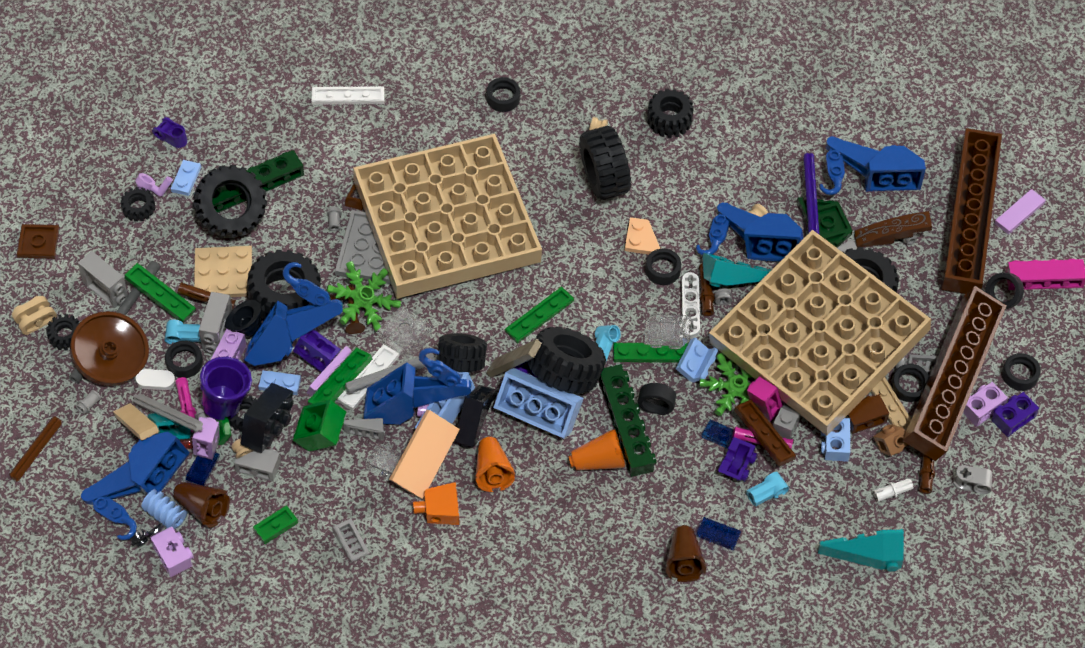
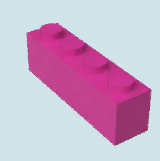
[1005,259,1085,290]

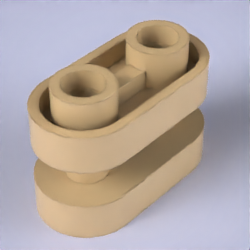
[12,296,57,335]

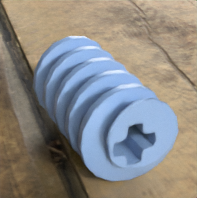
[142,489,187,529]

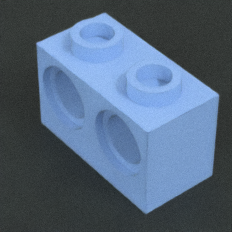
[821,418,850,462]

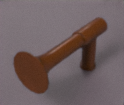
[330,284,365,334]

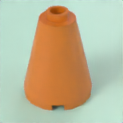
[569,429,625,470]
[475,437,515,492]

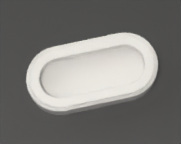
[136,369,175,390]

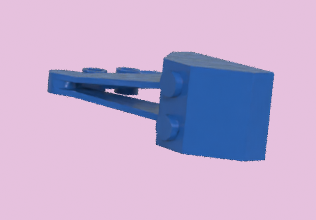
[820,136,926,195]
[696,202,803,262]
[244,262,343,366]
[364,348,472,424]
[81,432,189,540]

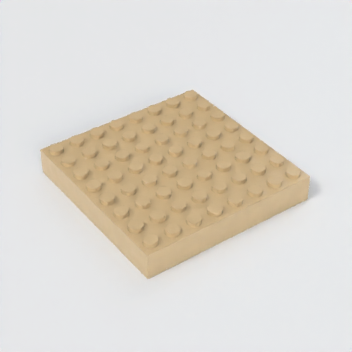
[353,134,542,299]
[709,230,931,436]

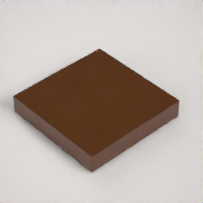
[17,224,60,259]

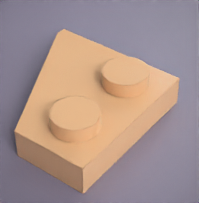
[625,217,660,255]

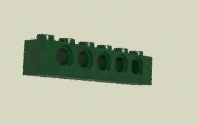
[193,150,304,213]
[599,364,657,477]

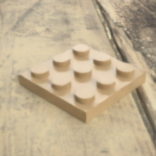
[194,246,252,297]

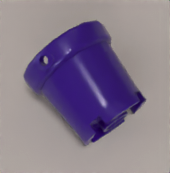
[200,356,252,420]

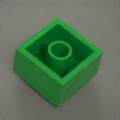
[293,399,347,451]

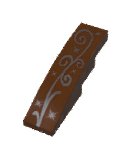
[854,211,932,247]

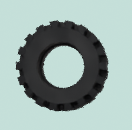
[647,89,694,138]
[437,333,487,372]

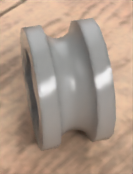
[714,289,732,305]

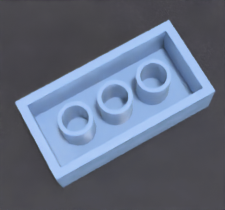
[493,368,584,438]

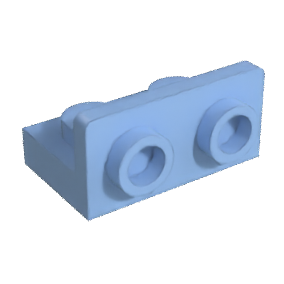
[676,338,718,382]

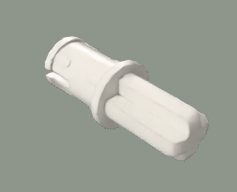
[873,479,914,502]

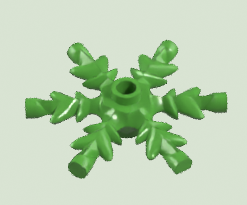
[326,261,401,332]
[699,353,752,416]

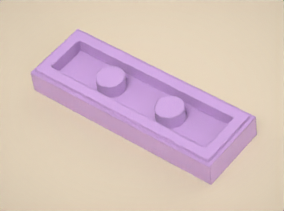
[994,189,1046,235]
[307,346,351,396]

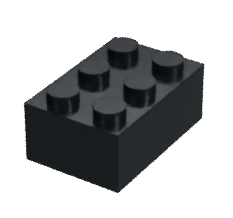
[240,383,294,453]

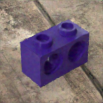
[293,329,341,372]
[992,392,1039,437]

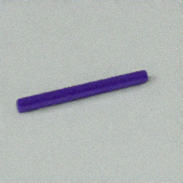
[804,153,819,234]

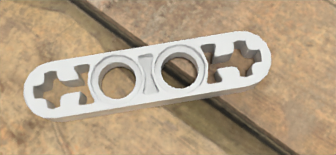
[682,272,700,339]

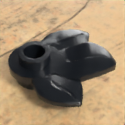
[130,523,163,547]

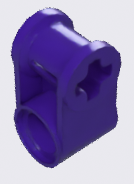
[152,117,188,148]

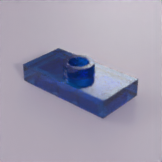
[702,419,734,449]
[186,452,220,486]
[696,517,741,551]

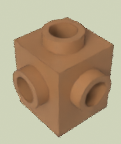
[873,424,908,456]

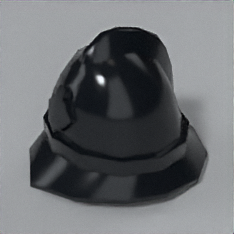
[224,300,262,337]

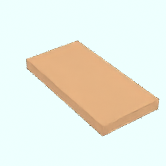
[389,409,460,499]

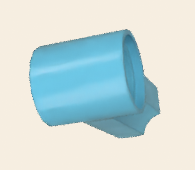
[165,320,201,344]
[595,325,621,361]
[746,472,789,506]

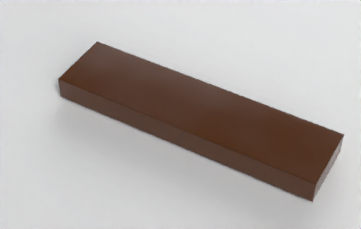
[734,400,796,466]

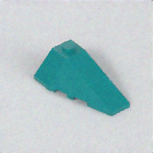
[703,253,771,287]
[818,529,904,572]

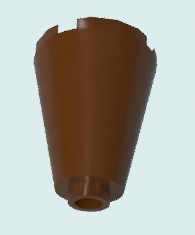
[173,482,230,528]
[665,525,706,582]

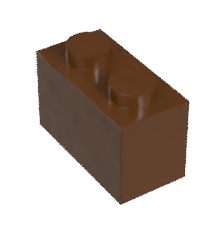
[845,394,890,434]

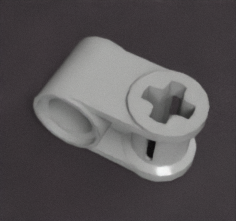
[953,465,993,494]

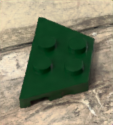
[797,197,853,248]

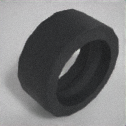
[486,77,520,112]
[645,248,682,286]
[985,272,1024,308]
[165,340,203,378]
[1002,353,1041,391]
[891,363,929,402]
[638,383,676,415]

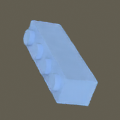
[414,371,475,430]

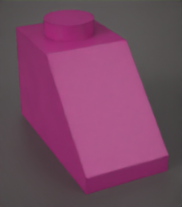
[747,377,783,421]

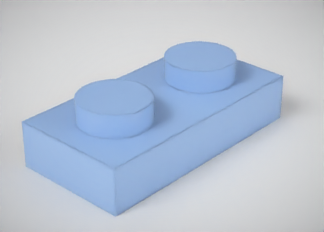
[171,160,201,196]
[259,370,301,395]

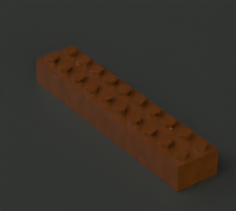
[941,128,1002,294]
[902,286,1007,461]

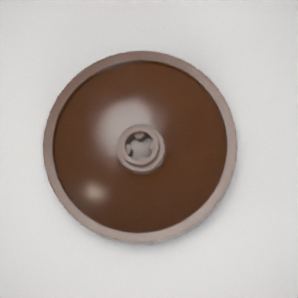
[70,311,149,386]

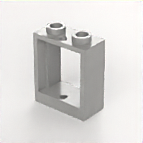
[78,251,128,308]
[199,292,233,354]

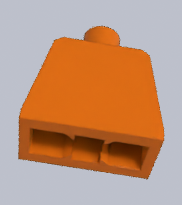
[413,482,459,525]

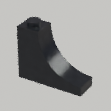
[455,385,498,448]

